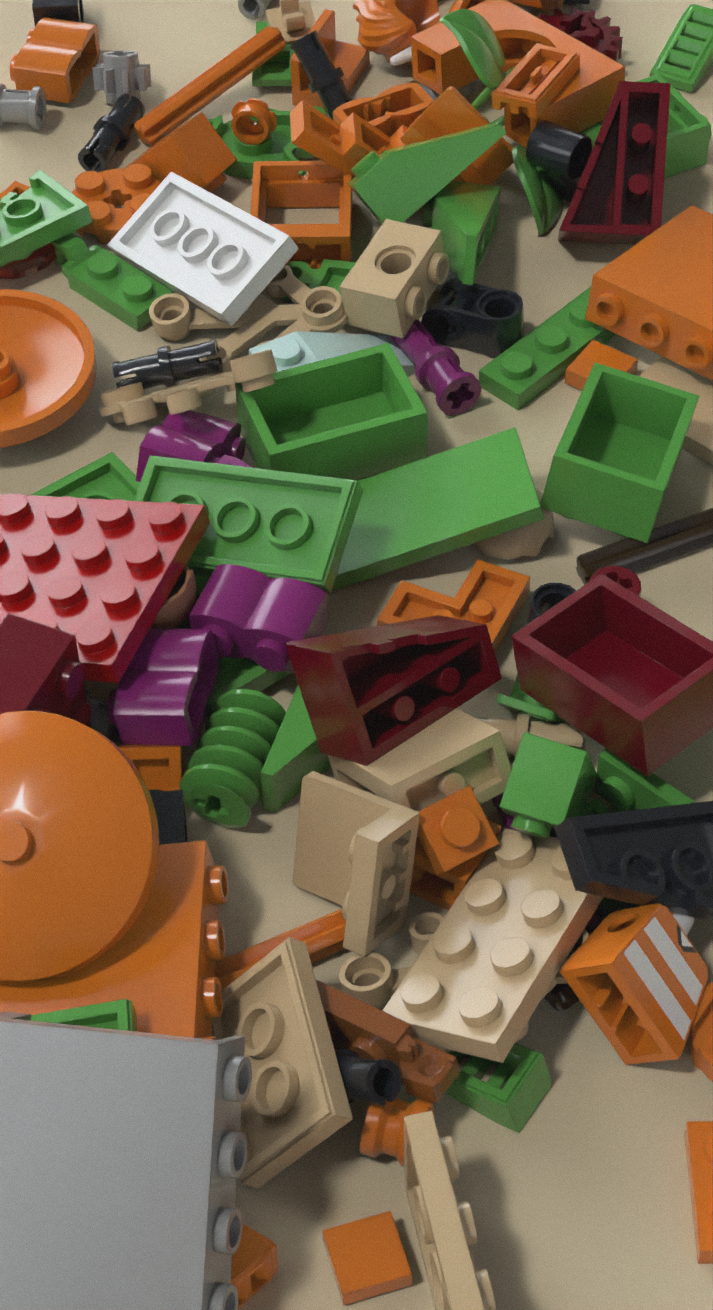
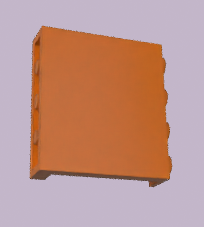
[585,205,713,381]
[0,840,229,1040]

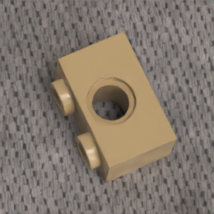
[339,219,450,338]

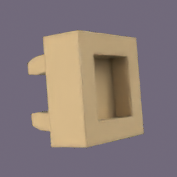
[265,0,316,44]

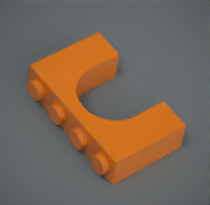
[411,0,625,147]

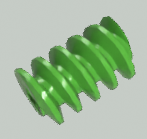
[180,689,286,829]

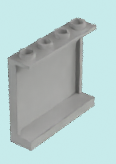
[0,1012,252,1310]

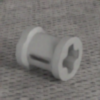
[0,84,47,130]

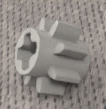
[92,50,151,104]

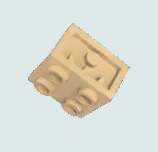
[292,771,420,957]

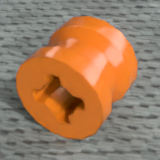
[360,1097,434,1167]

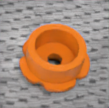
[231,98,277,145]

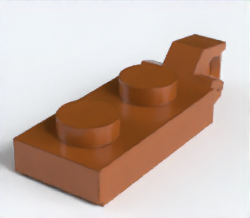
[316,980,460,1104]

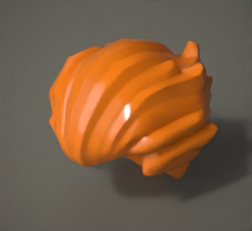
[353,0,440,66]

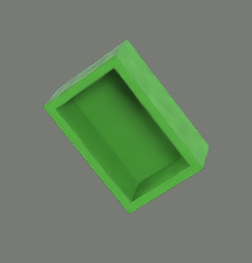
[235,343,428,480]
[540,362,699,543]

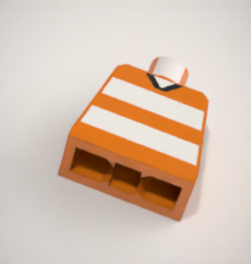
[560,903,709,1065]

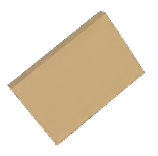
[211,937,353,1188]

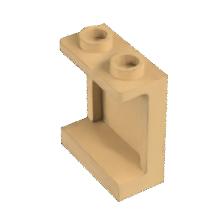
[328,708,511,811]

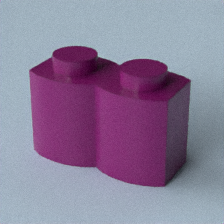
[136,410,246,482]
[189,564,329,672]
[107,629,220,746]

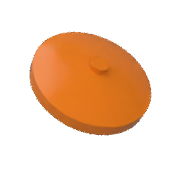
[0,289,97,448]
[0,711,159,981]

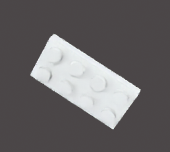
[107,172,299,326]

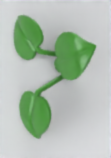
[439,9,562,236]

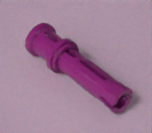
[390,319,482,416]

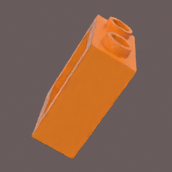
[250,161,353,269]

